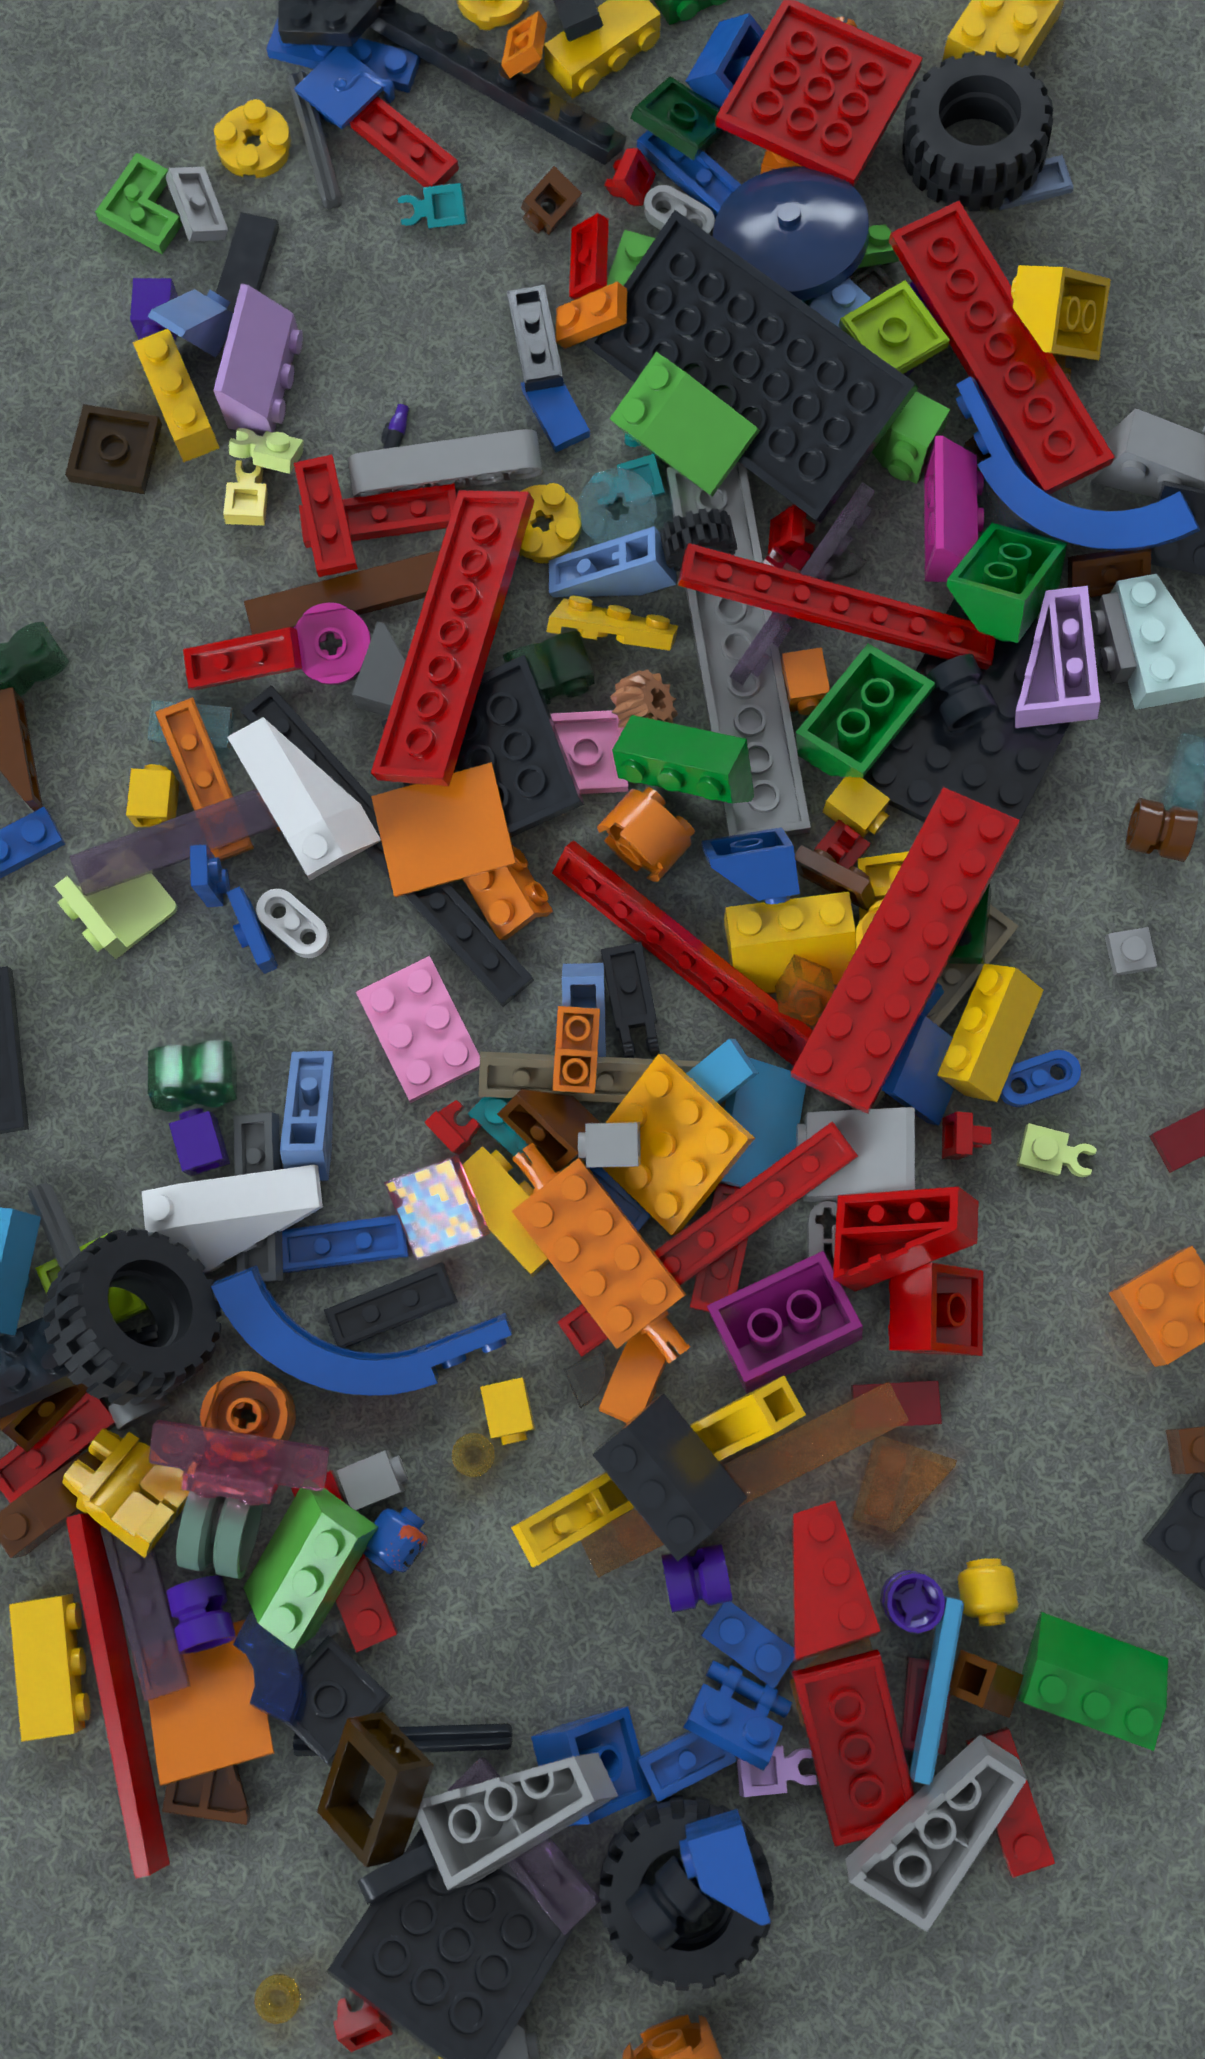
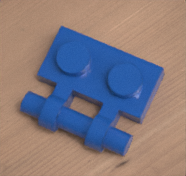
[683,1660,792,1771]

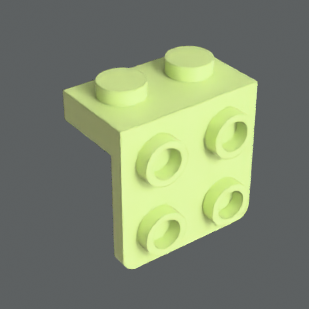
[55,850,178,959]

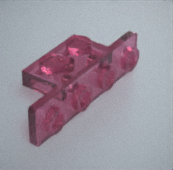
[149,1420,330,1505]

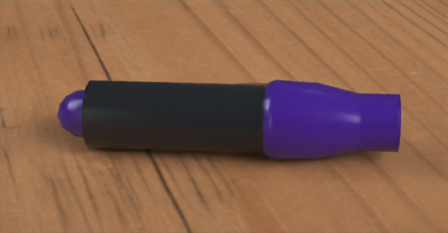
[381,404,409,449]

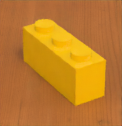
[544,0,661,99]
[133,329,219,462]
[937,964,1044,1102]
[445,1146,550,1277]
[9,1594,91,1742]

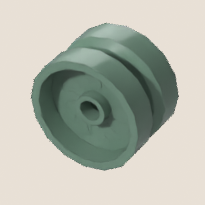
[176,1471,264,1579]

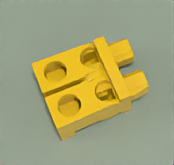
[62,1428,197,1558]

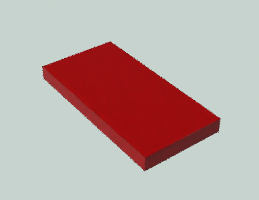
[792,1649,914,1847]

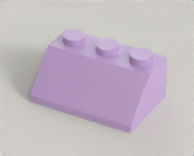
[213,284,303,435]

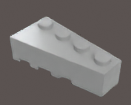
[1090,408,1205,498]
[845,1734,1027,1932]
[417,1753,618,1890]

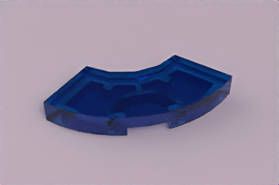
[233,1609,302,1725]

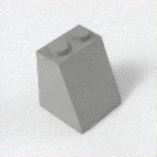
[796,1107,915,1202]

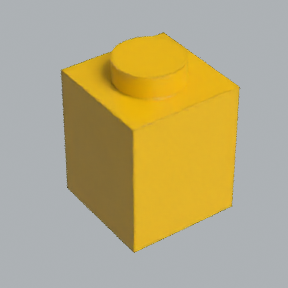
[126,764,180,829]
[823,777,890,838]
[480,1377,535,1445]

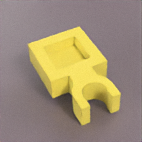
[223,460,268,526]

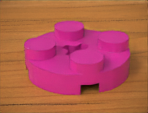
[294,603,371,685]

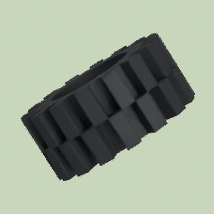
[660,508,737,571]

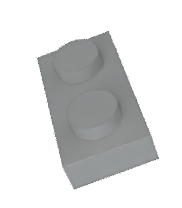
[166,167,228,242]
[1091,592,1137,684]

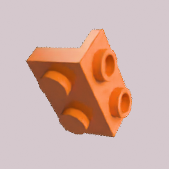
[463,845,553,940]

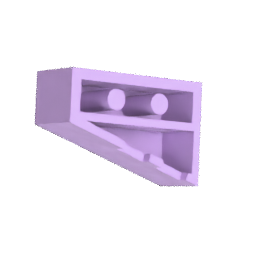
[1015,586,1100,728]

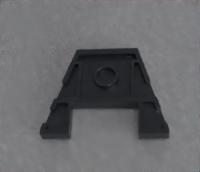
[278,0,385,47]

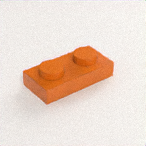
[501,11,547,78]
[556,281,627,349]

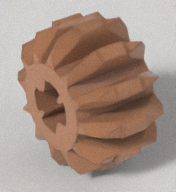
[610,670,678,728]

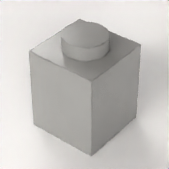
[578,1122,641,1167]
[336,1450,408,1511]

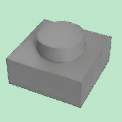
[1105,927,1157,976]

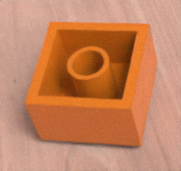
[1109,1246,1205,1367]

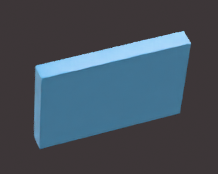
[721,1057,806,1188]

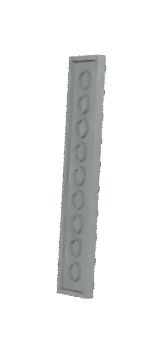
[666,462,811,836]

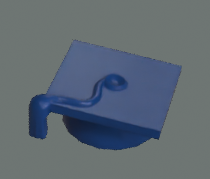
[294,46,395,130]

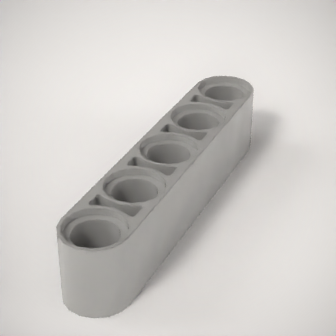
[347,429,543,498]

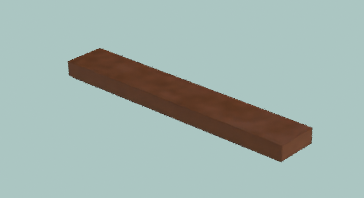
[244,550,440,635]

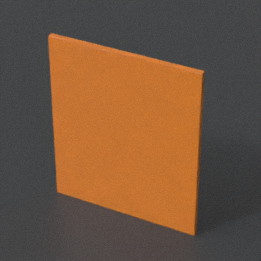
[371,762,516,897]
[141,1618,274,1786]

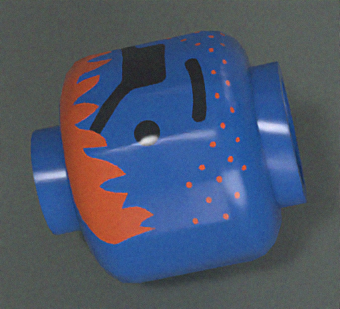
[363,1506,428,1575]

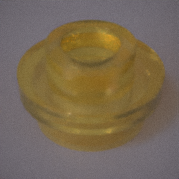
[452,1433,495,1477]
[254,1974,301,2024]

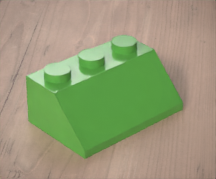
[243,1478,378,1650]

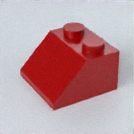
[888,1262,983,1356]

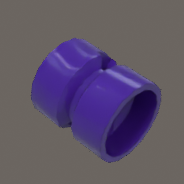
[661,1543,732,1613]
[880,1570,945,1633]
[166,1575,236,1654]

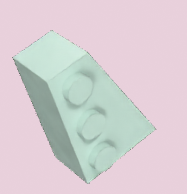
[1111,574,1205,710]

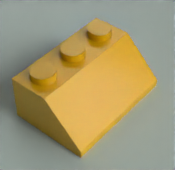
[1011,265,1111,360]
[724,892,856,994]

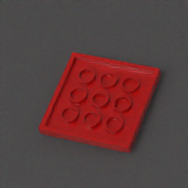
[715,0,923,187]

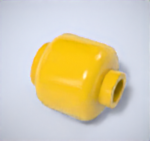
[958,1558,1018,1626]

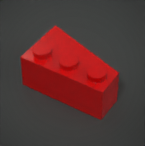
[833,1186,979,1292]
[792,1500,881,1663]

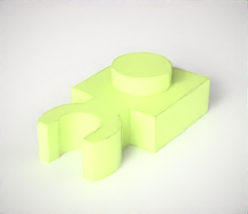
[229,428,303,474]
[1017,1123,1097,1177]

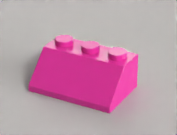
[924,436,984,582]

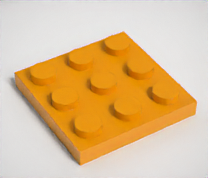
[602,1054,755,1235]

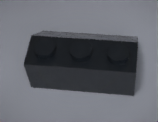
[592,1393,748,1561]

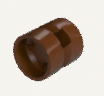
[1125,798,1198,862]

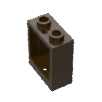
[317,1712,434,1868]

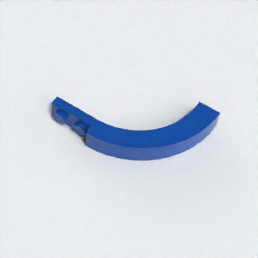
[956,376,1201,551]
[211,1265,512,1396]

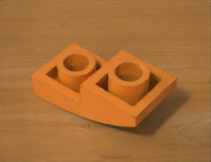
[552,1006,600,1094]
[599,1332,674,1423]

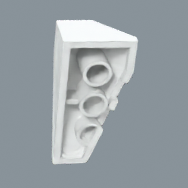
[227,717,381,880]
[142,1165,323,1273]

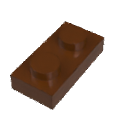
[1068,548,1151,598]
[795,845,876,911]

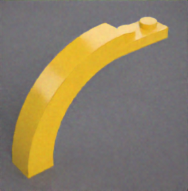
[511,1376,806,1568]

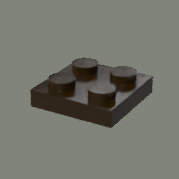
[65,404,162,494]

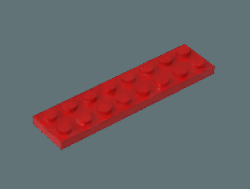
[889,201,1115,495]
[371,491,535,786]
[791,787,1020,1114]

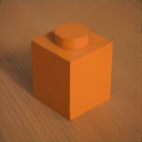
[781,647,830,715]

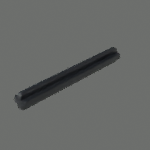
[293,1723,513,1757]

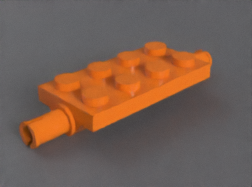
[512,1143,690,1364]

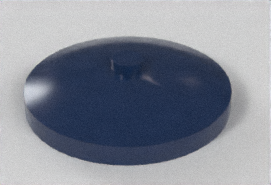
[713,166,869,301]

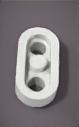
[256,889,330,958]

